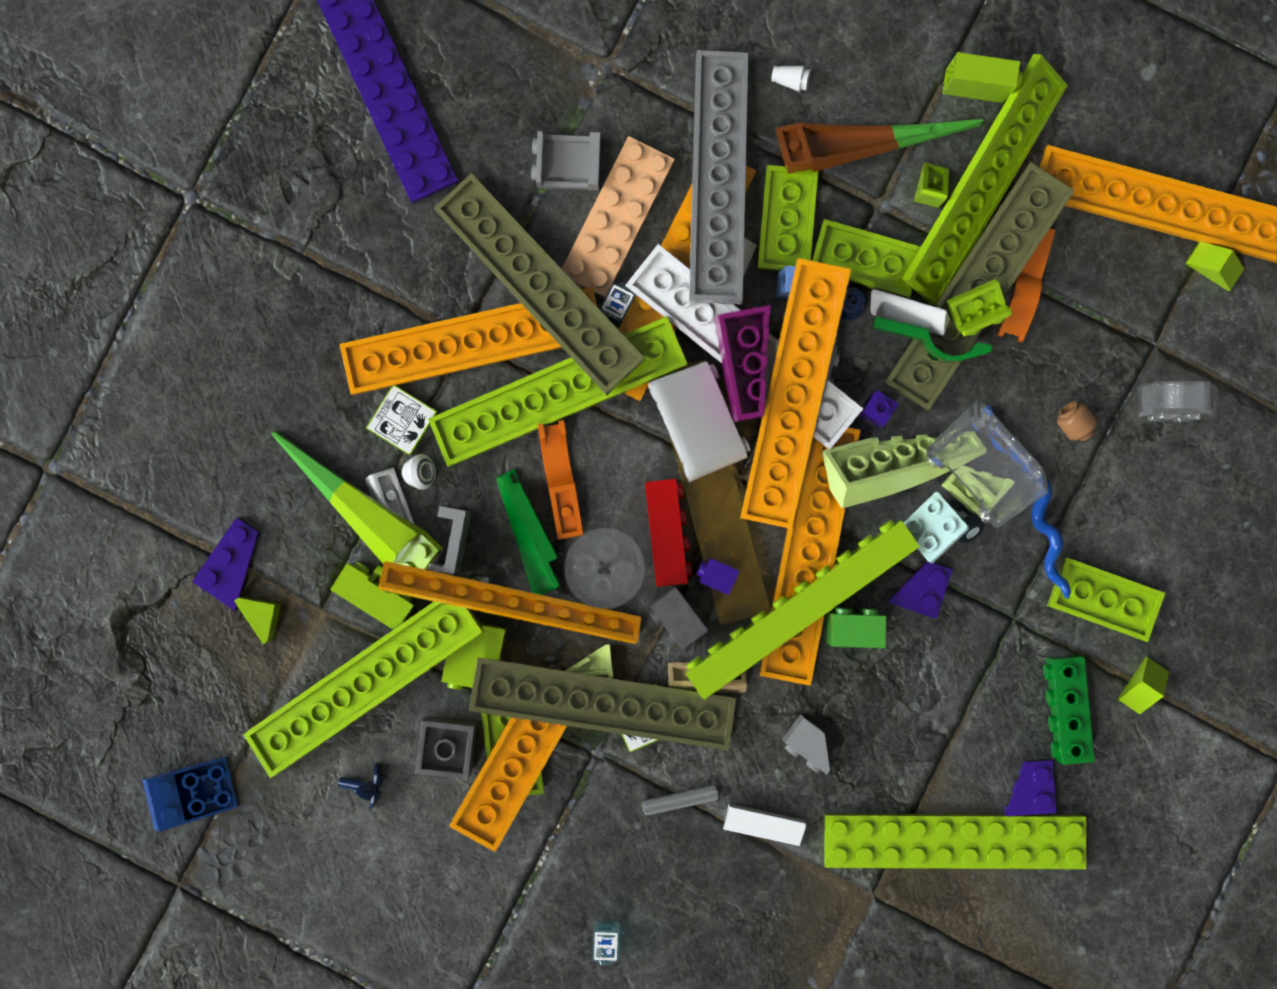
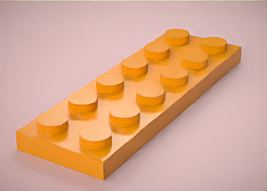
[449,717,567,852]

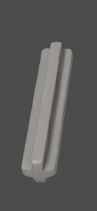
[642,785,719,816]

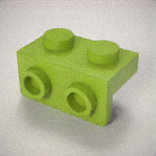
[947,279,1012,336]

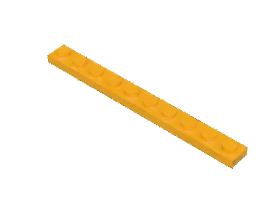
[378,561,641,644]

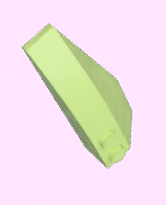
[822,431,986,508]

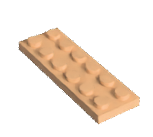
[562,136,675,299]

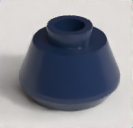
[840,285,867,320]

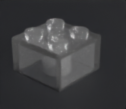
[1139,381,1211,422]

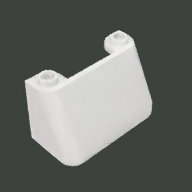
[648,361,750,482]

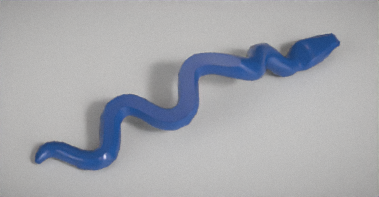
[983,405,1071,599]

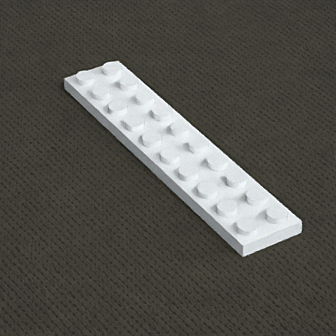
[625,244,863,450]

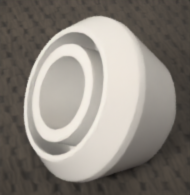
[402,454,436,490]

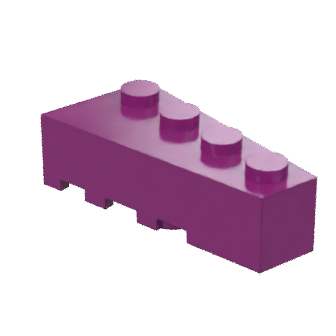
[714,305,771,422]

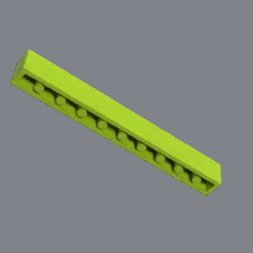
[684,519,920,700]

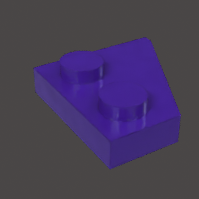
[887,561,953,619]
[1004,759,1056,816]

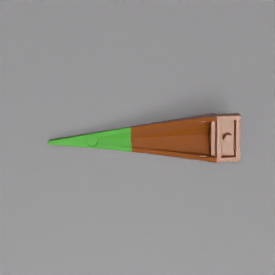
[776,119,983,174]

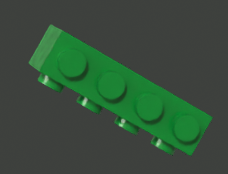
[1043,655,1095,765]

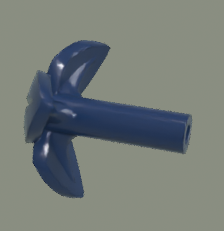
[338,764,383,809]

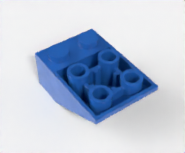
[142,757,238,832]

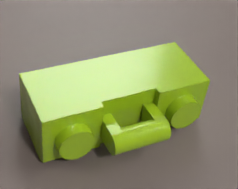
[330,561,417,630]

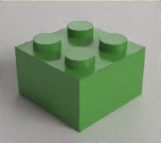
[825,607,886,648]

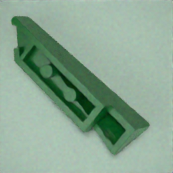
[496,469,561,595]

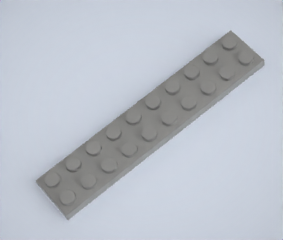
[689,50,748,304]

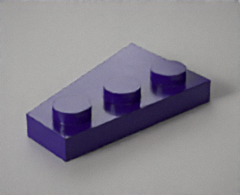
[192,517,260,611]

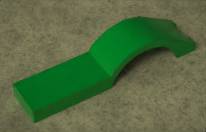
[870,316,992,363]

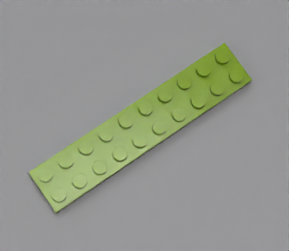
[902,54,1068,306]
[428,316,688,467]
[243,601,485,778]
[824,813,1086,869]

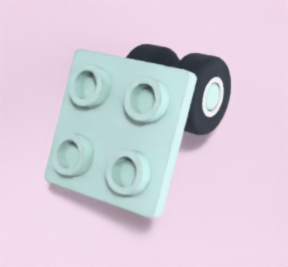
[904,492,985,563]

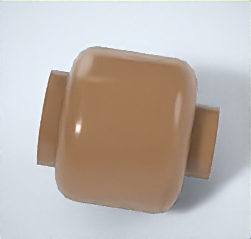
[1057,402,1097,441]

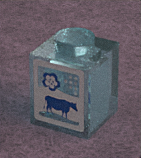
[599,282,636,325]
[592,922,620,965]

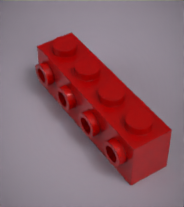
[645,479,692,587]

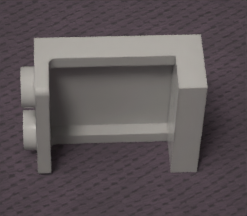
[531,131,601,190]
[428,506,472,576]

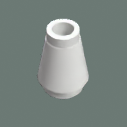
[771,66,811,92]

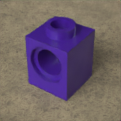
[858,390,898,428]
[696,558,740,595]

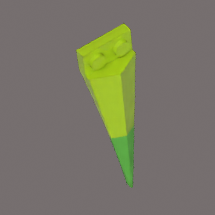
[271,431,443,570]

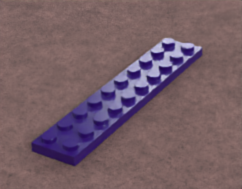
[317,0,459,204]

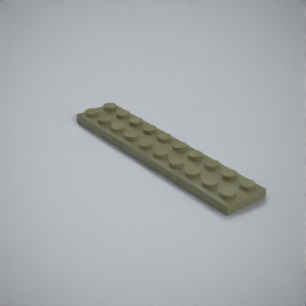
[884,162,1075,411]
[434,173,646,395]
[468,658,736,750]

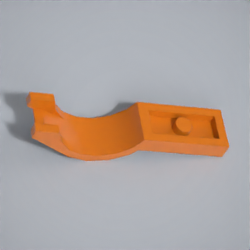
[997,229,1056,343]
[537,420,583,540]

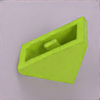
[914,162,949,208]
[1185,242,1244,291]
[234,597,281,644]
[1117,657,1169,714]

